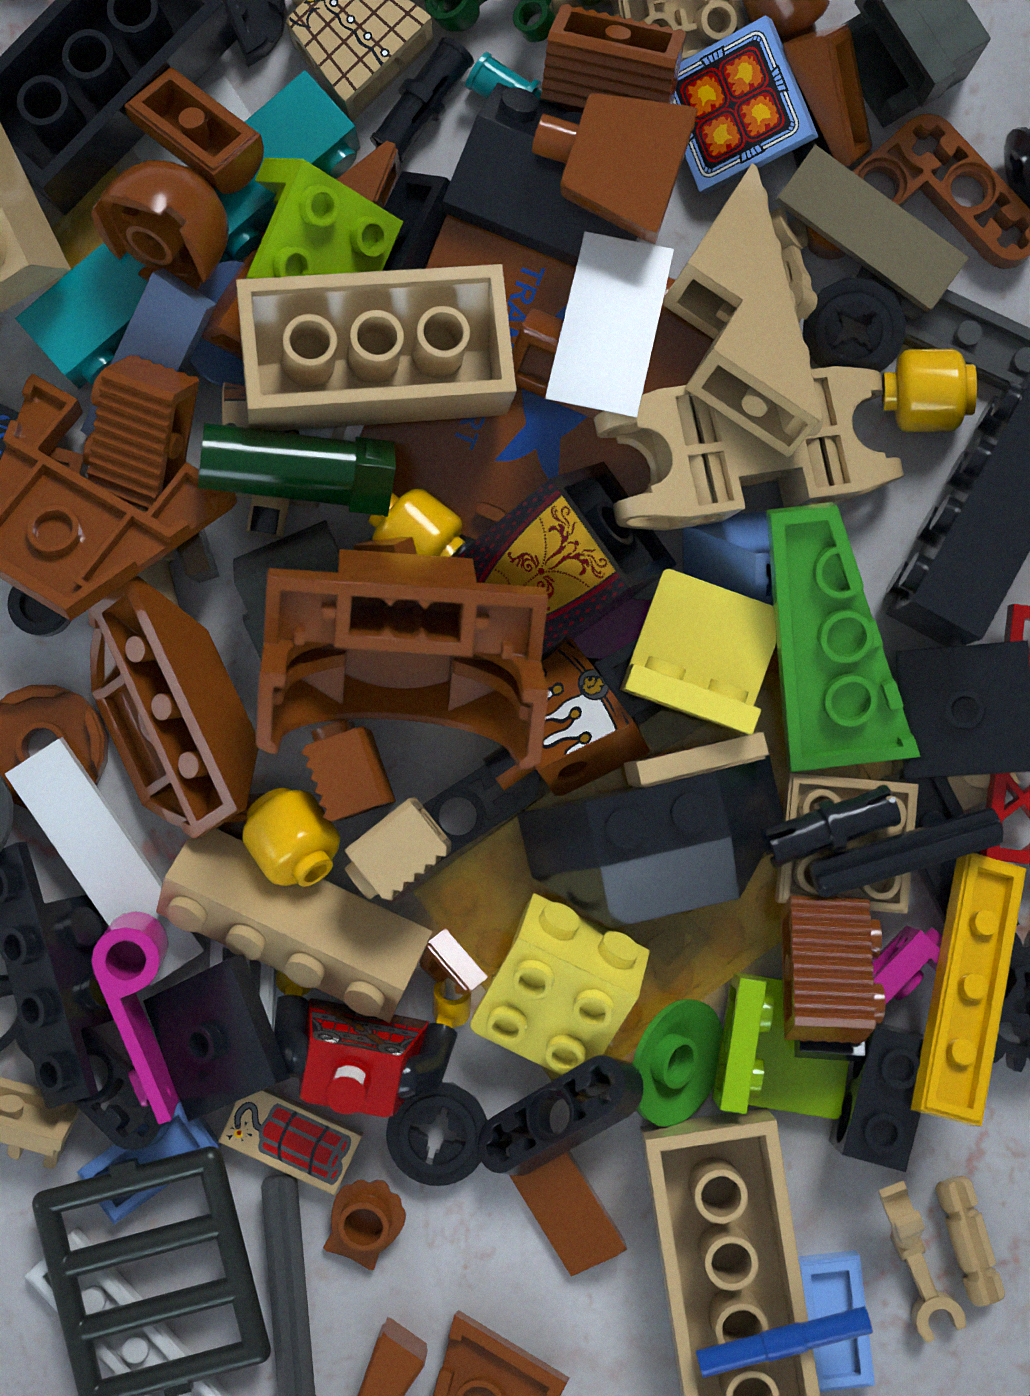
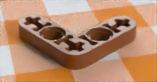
[805,113,1030,269]

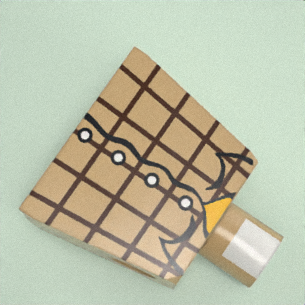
[286,0,434,122]

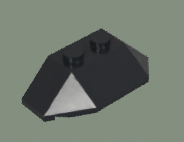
[517,755,784,929]

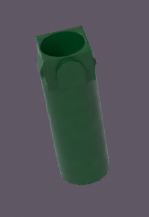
[197,423,396,517]

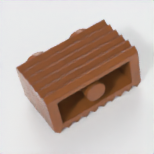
[540,4,686,113]
[83,355,199,510]
[301,719,396,822]
[780,895,885,1044]

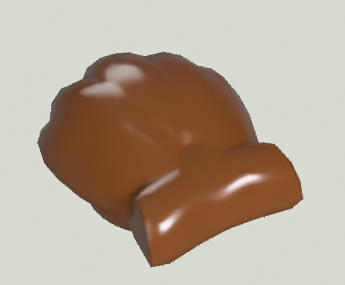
[323,1179,406,1270]

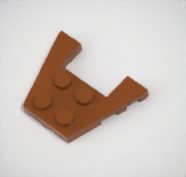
[0,373,237,621]

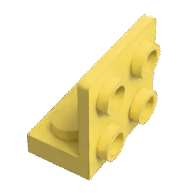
[620,569,777,735]

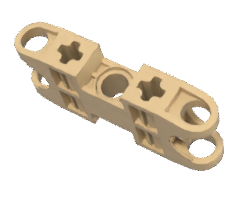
[594,366,904,530]

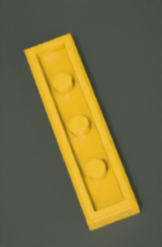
[911,853,1026,1126]

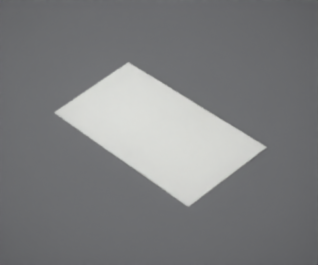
[545,231,674,417]

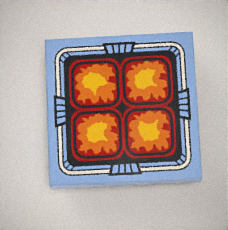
[673,15,819,195]

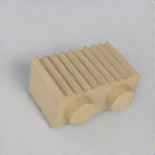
[345,797,452,900]

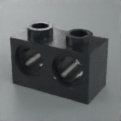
[829,1023,924,1172]

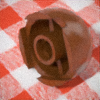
[91,160,229,290]

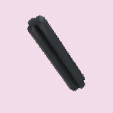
[810,807,1004,897]

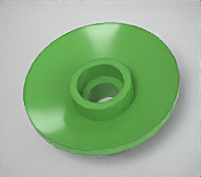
[632,999,722,1127]

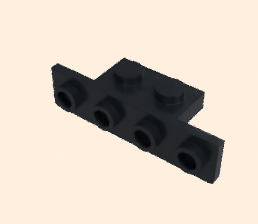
[0,841,114,1109]

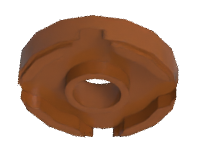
[0,685,109,809]

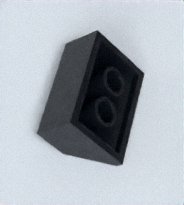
[440,83,641,267]

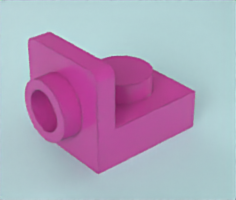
[872,925,942,1005]

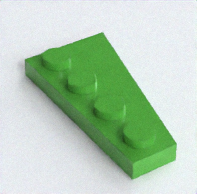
[766,502,921,772]

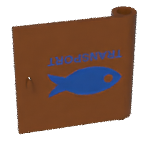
[360,214,714,540]

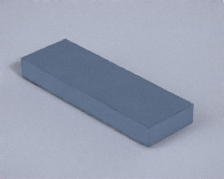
[80,268,217,436]

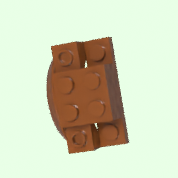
[256,549,549,769]

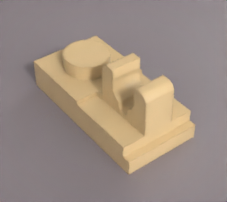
[0,1077,81,1169]

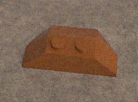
[88,576,259,839]

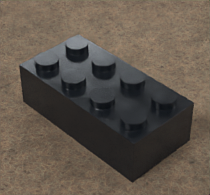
[0,0,238,216]
[886,375,1030,647]

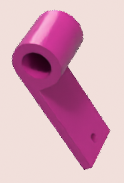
[92,911,179,1125]

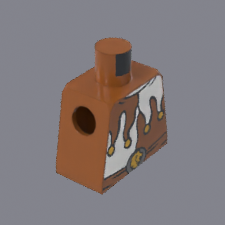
[483,638,650,796]

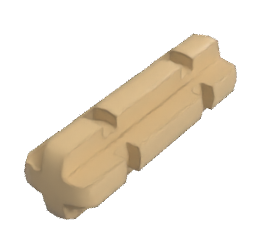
[936,1176,1005,1306]

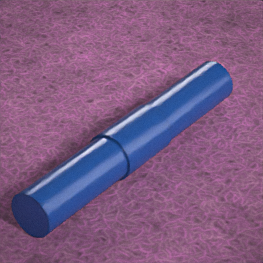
[695,1306,873,1378]

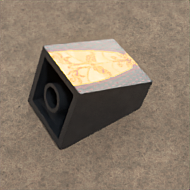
[456,461,677,662]

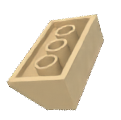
[236,264,516,431]

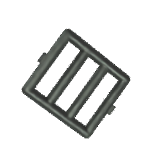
[32,1146,271,1396]

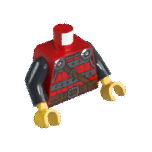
[273,970,471,1118]

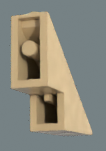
[662,163,824,458]

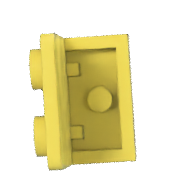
[470,893,650,1076]

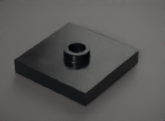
[896,640,1030,780]
[143,954,291,1122]

